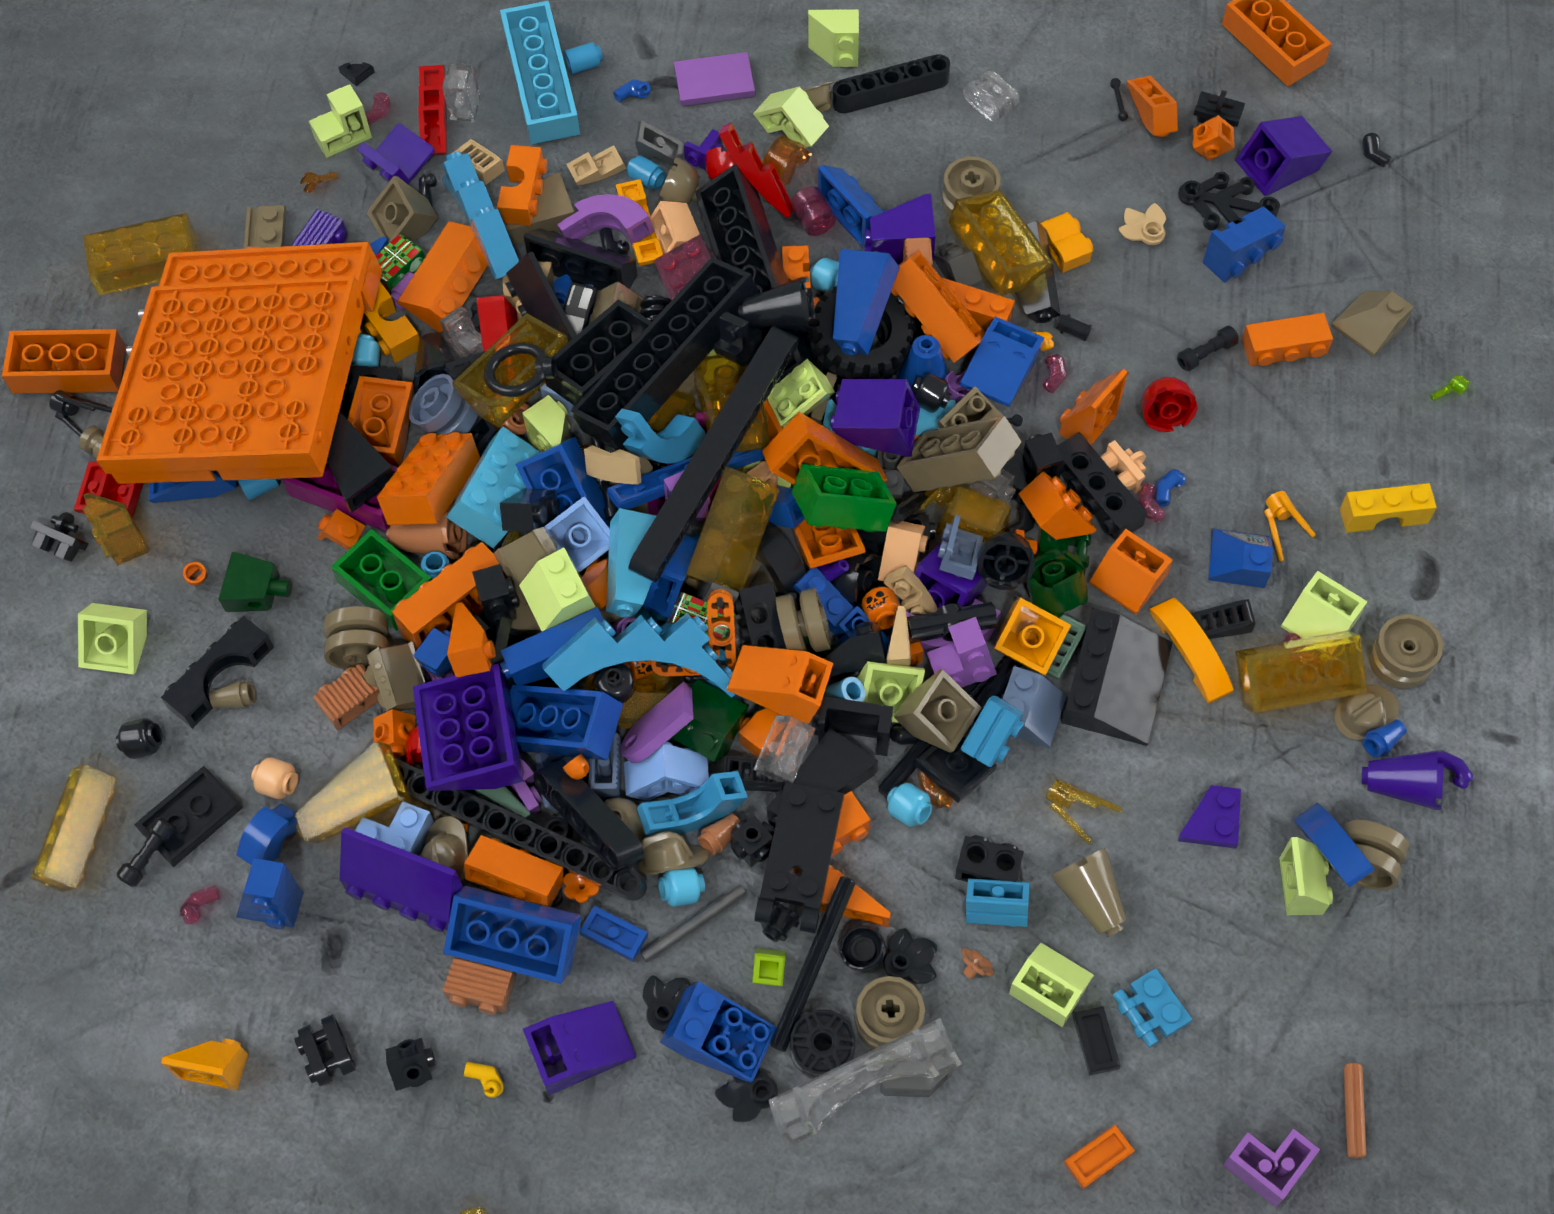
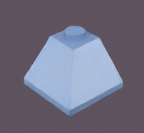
[544,496,610,573]

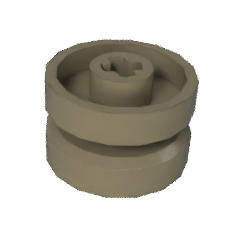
[942,156,1001,224]
[776,588,831,652]
[324,606,389,670]
[1369,614,1443,689]
[1332,820,1410,890]
[855,976,925,1055]

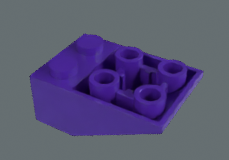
[523,1001,636,1095]

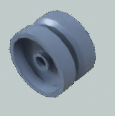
[409,374,479,435]

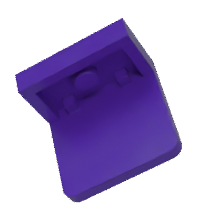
[357,124,434,184]

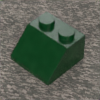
[671,678,749,762]

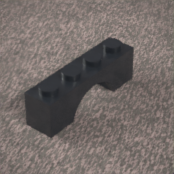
[161,616,274,729]

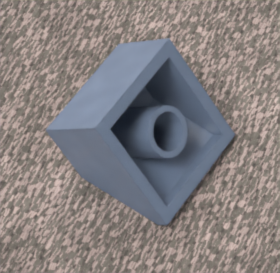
[1002,666,1067,749]

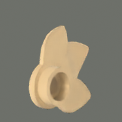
[1119,203,1166,245]

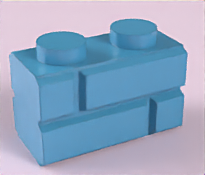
[961,695,1024,767]
[966,878,1030,927]

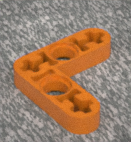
[651,589,736,677]

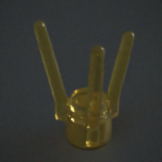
[920,485,959,535]
[1046,779,1122,844]

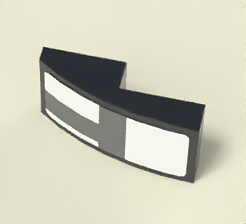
[563,282,598,335]

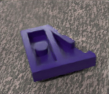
[1178,785,1241,849]

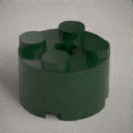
[1027,552,1088,618]

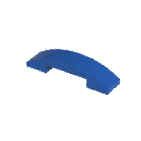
[1292,803,1375,887]

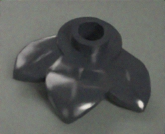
[883,928,937,984]
[642,975,691,1031]
[715,1069,778,1122]

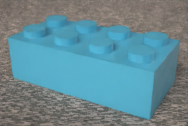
[446,426,540,548]

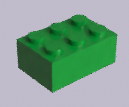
[792,464,897,532]
[331,529,432,631]

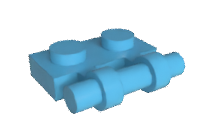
[1113,968,1193,1048]

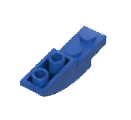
[792,567,890,654]

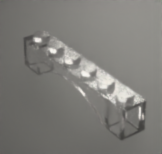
[769,1018,962,1147]

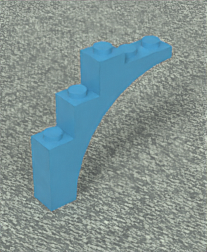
[441,151,519,280]
[542,613,735,697]

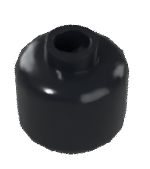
[911,372,952,413]
[595,663,635,703]
[116,718,163,759]

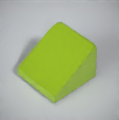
[752,948,787,986]

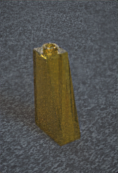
[295,742,411,843]

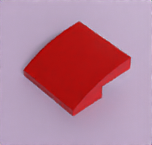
[74,462,143,519]

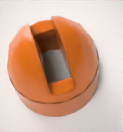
[183,562,207,586]
[563,754,589,780]

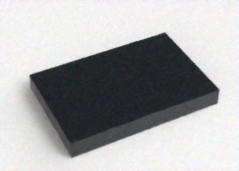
[134,766,243,867]

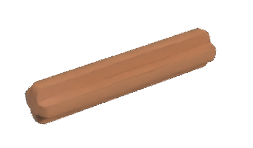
[1344,1063,1366,1159]

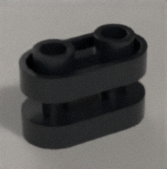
[294,1014,356,1087]

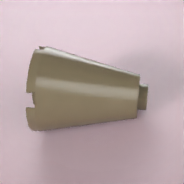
[1052,848,1127,937]

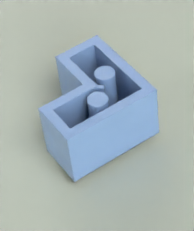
[624,742,709,801]
[355,801,434,856]

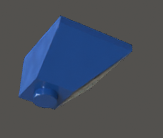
[1208,529,1273,588]

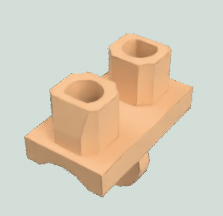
[1101,440,1146,493]

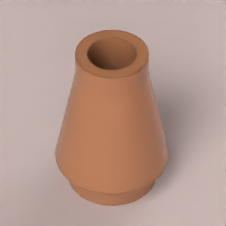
[698,813,740,855]

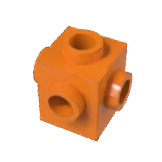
[1192,115,1235,161]
[373,709,415,758]

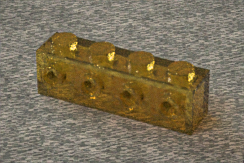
[30,764,116,892]

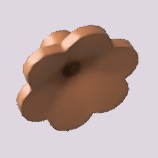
[961,948,994,979]

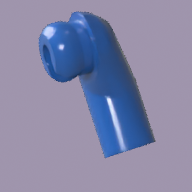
[613,80,651,102]

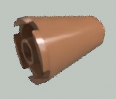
[386,504,468,560]

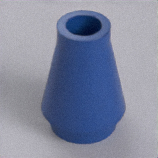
[1363,719,1407,758]

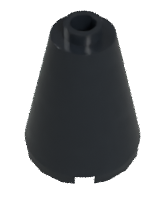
[738,276,816,333]
[413,333,457,394]

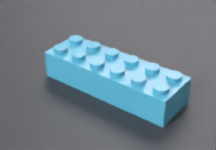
[500,1,580,144]

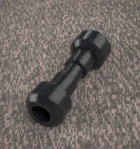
[1177,325,1239,371]
[116,817,176,887]

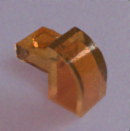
[762,135,812,185]

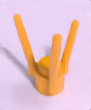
[1264,491,1316,562]

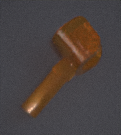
[300,172,338,193]

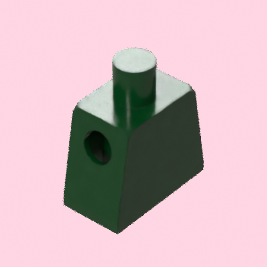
[218,552,292,612]

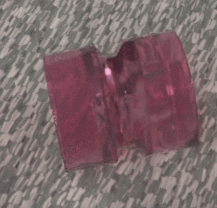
[791,186,836,236]

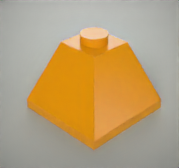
[993,598,1071,676]
[161,1039,248,1091]

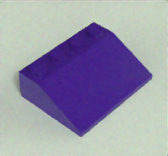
[413,664,524,791]
[339,827,463,932]

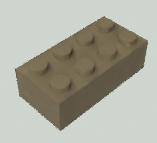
[897,415,1022,492]

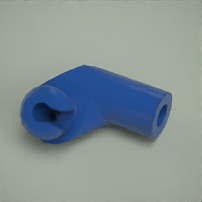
[1156,469,1186,507]

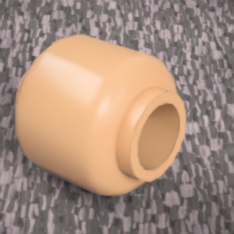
[251,757,298,799]

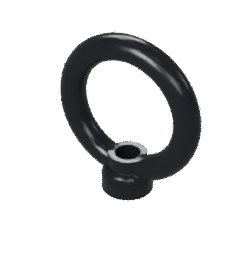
[484,343,557,397]

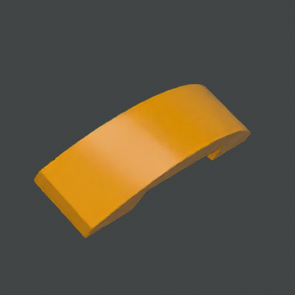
[616,179,665,266]
[1149,598,1234,704]

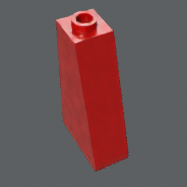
[477,295,523,407]

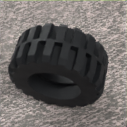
[806,286,914,385]

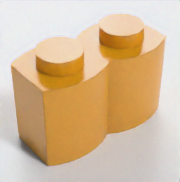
[1040,212,1094,273]

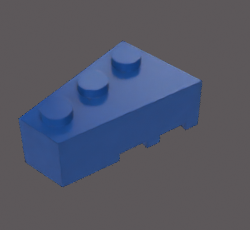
[1203,206,1286,283]
[236,858,304,929]

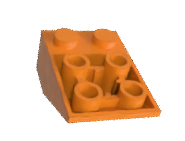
[726,645,834,726]

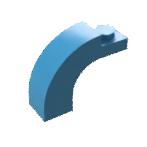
[615,409,706,463]
[637,771,748,835]

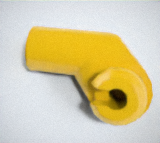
[464,1061,504,1098]

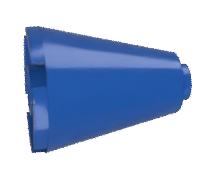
[897,335,949,387]

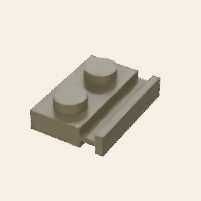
[244,205,286,249]

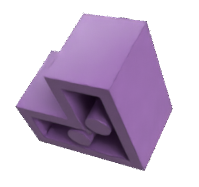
[927,617,997,688]
[1223,1128,1320,1208]

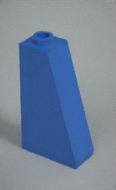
[833,249,900,356]
[643,533,700,618]
[500,607,604,687]

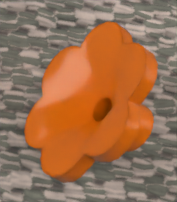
[563,873,599,903]

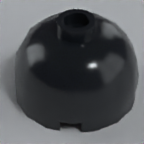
[977,532,1035,590]
[831,552,881,609]

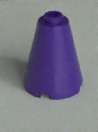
[1362,750,1444,810]

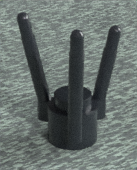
[49,390,113,436]

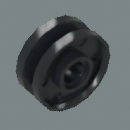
[790,1010,855,1080]

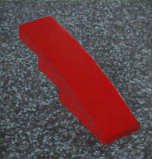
[418,65,447,155]
[719,122,794,218]

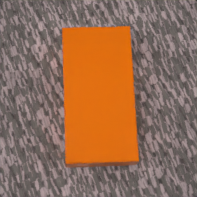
[1064,1125,1135,1189]

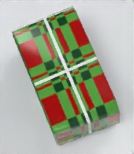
[376,234,424,295]
[668,592,736,638]

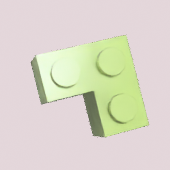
[309,84,372,158]
[753,86,829,149]

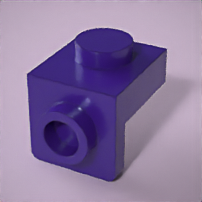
[684,129,723,170]

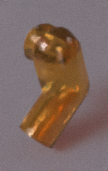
[918,772,953,808]

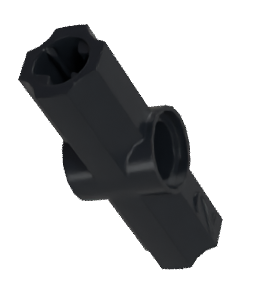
[907,602,998,643]

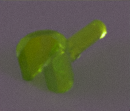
[1430,375,1470,401]

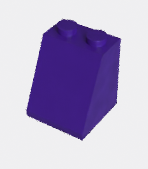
[1235,116,1333,196]
[864,194,936,267]
[831,379,920,457]
[915,540,988,609]

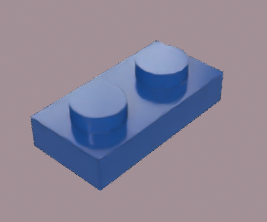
[579,906,648,962]

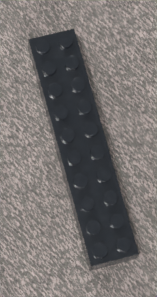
[695,164,817,384]

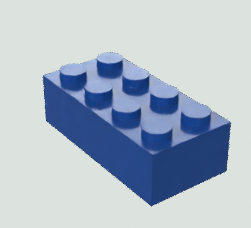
[510,685,623,760]
[443,886,582,984]

